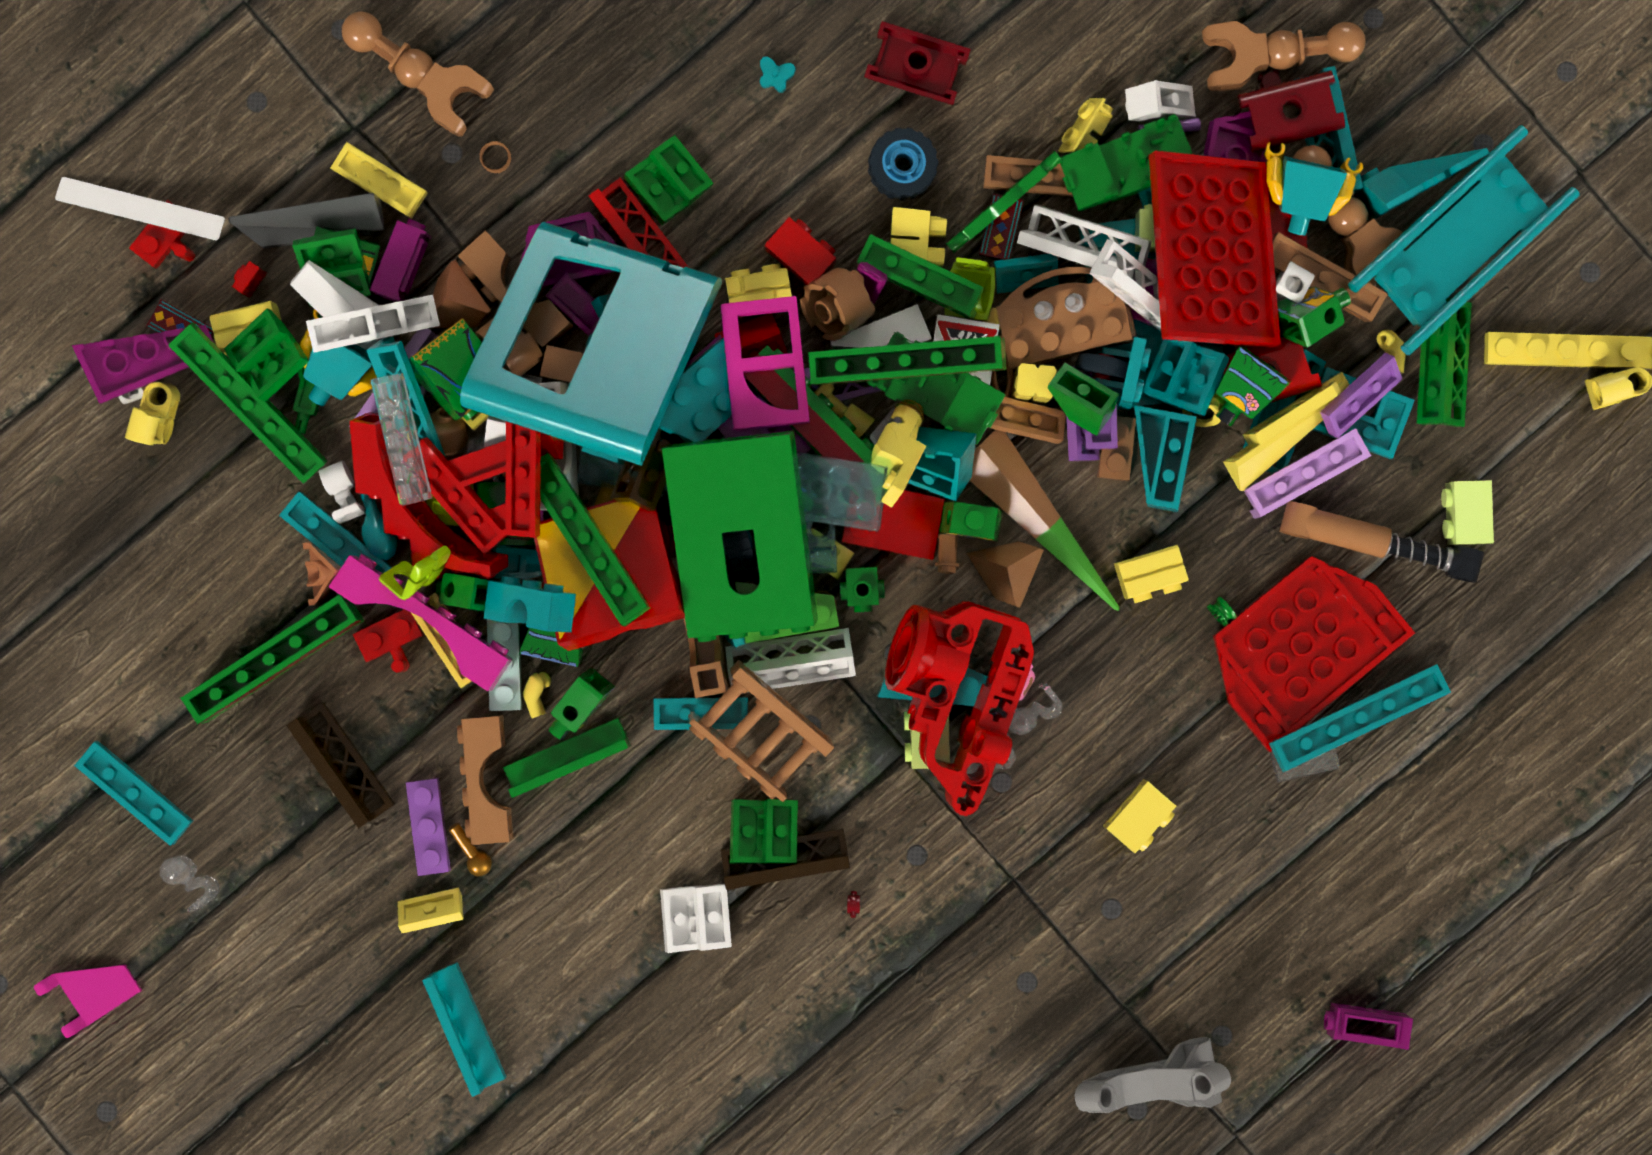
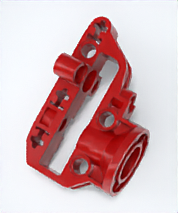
[885,600,1034,816]

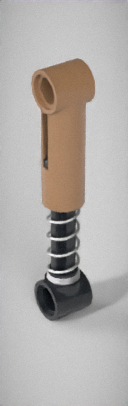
[1279,501,1485,583]

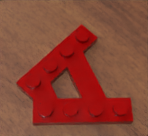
[402,421,541,555]

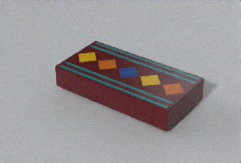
[979,193,1024,260]
[146,299,214,339]

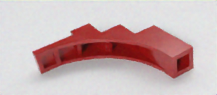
[349,412,508,580]

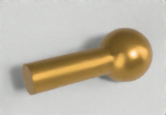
[448,823,492,876]

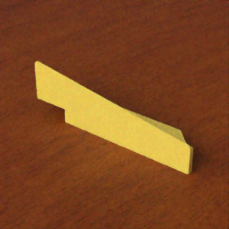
[1223,372,1349,491]

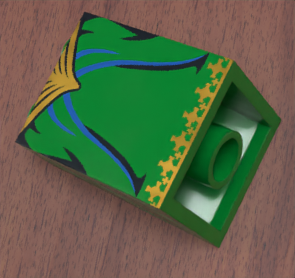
[409,318,482,421]

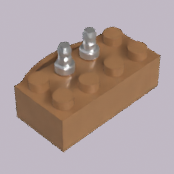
[996,267,1137,370]

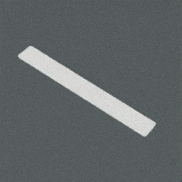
[55,177,225,240]

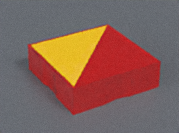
[534,499,685,651]

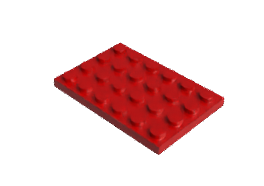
[1149,150,1281,348]

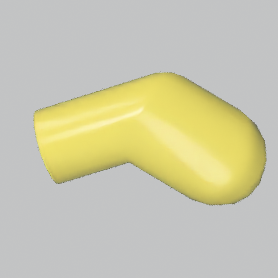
[1376,330,1406,374]
[523,672,551,719]

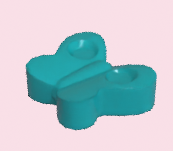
[760,57,796,93]

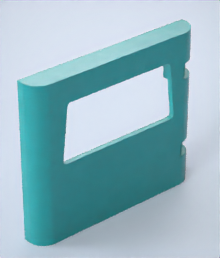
[460,222,722,466]

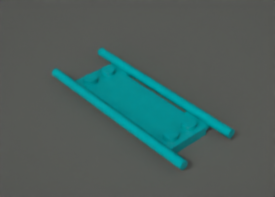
[1348,125,1580,355]

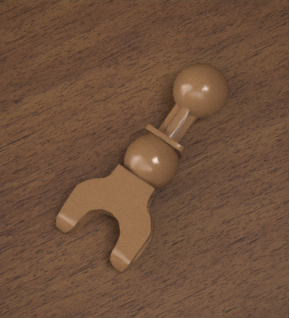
[342,11,494,137]
[1202,21,1366,91]
[1293,145,1411,288]

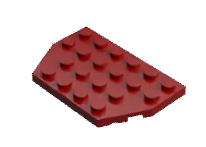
[1213,556,1415,752]

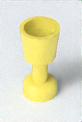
[814,384,875,438]

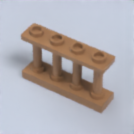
[688,659,834,802]

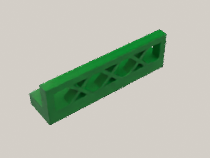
[856,234,984,320]
[1416,298,1472,427]
[503,718,631,798]

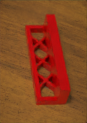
[589,177,688,268]

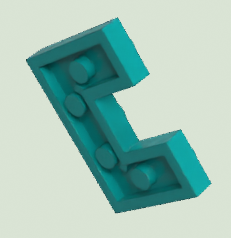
[1313,367,1415,459]

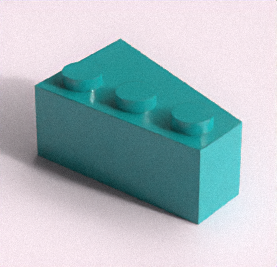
[1134,405,1197,512]
[908,427,977,502]

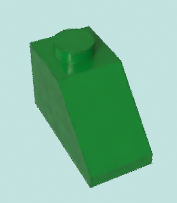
[1048,363,1119,436]

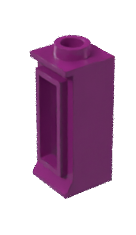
[370,219,432,302]
[1324,1003,1413,1050]

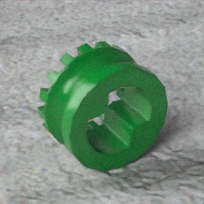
[1207,596,1237,627]

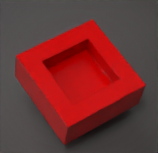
[231,261,267,298]

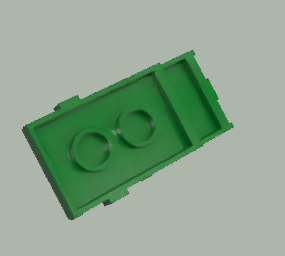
[1060,113,1193,212]
[867,331,1006,445]

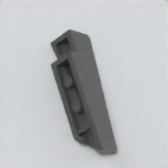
[228,193,385,249]

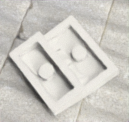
[660,884,732,953]

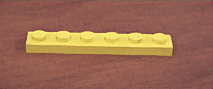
[1484,332,1652,369]

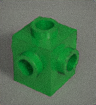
[840,567,885,612]

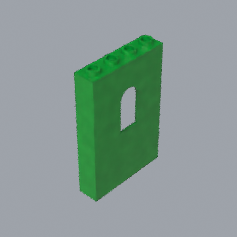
[662,430,818,642]

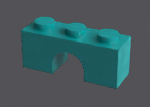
[484,576,576,632]

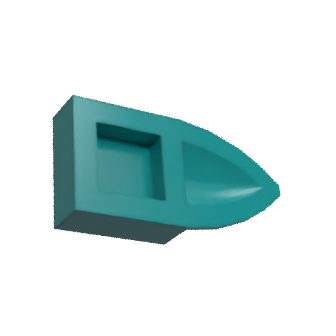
[493,545,542,579]

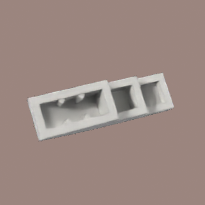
[306,295,440,353]

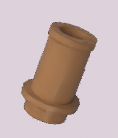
[935,534,959,574]

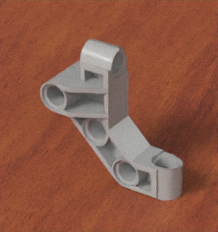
[1075,1037,1231,1113]

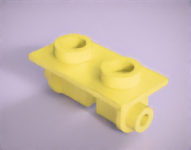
[1058,98,1113,153]

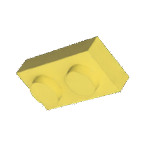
[398,887,463,933]

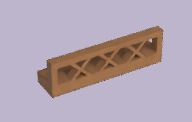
[1272,232,1388,322]

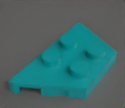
[659,338,732,442]

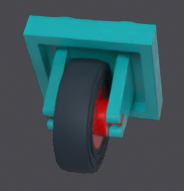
[1075,337,1151,409]

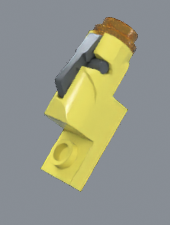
[870,399,926,508]

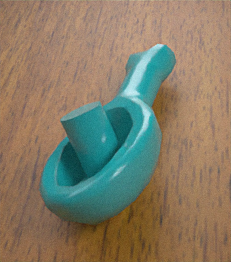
[354,483,398,560]

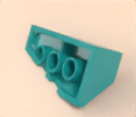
[1357,148,1489,219]

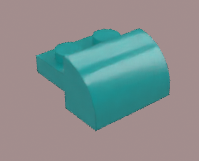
[1142,339,1230,416]

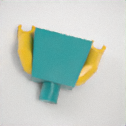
[1264,142,1363,236]
[300,309,379,406]

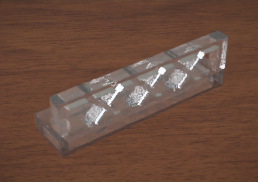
[370,373,432,506]

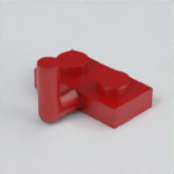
[129,199,195,269]
[352,609,424,673]

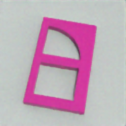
[721,296,810,431]

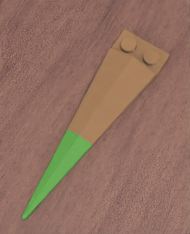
[945,428,1120,611]

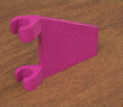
[34,964,142,1038]

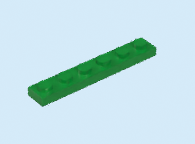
[168,322,328,484]
[540,452,650,627]

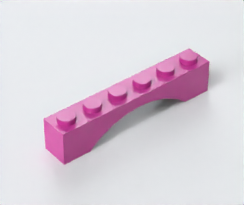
[329,554,513,691]

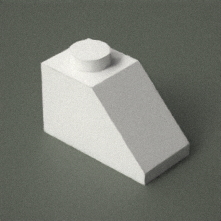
[1125,80,1196,123]

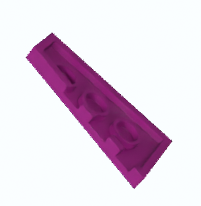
[72,325,214,405]

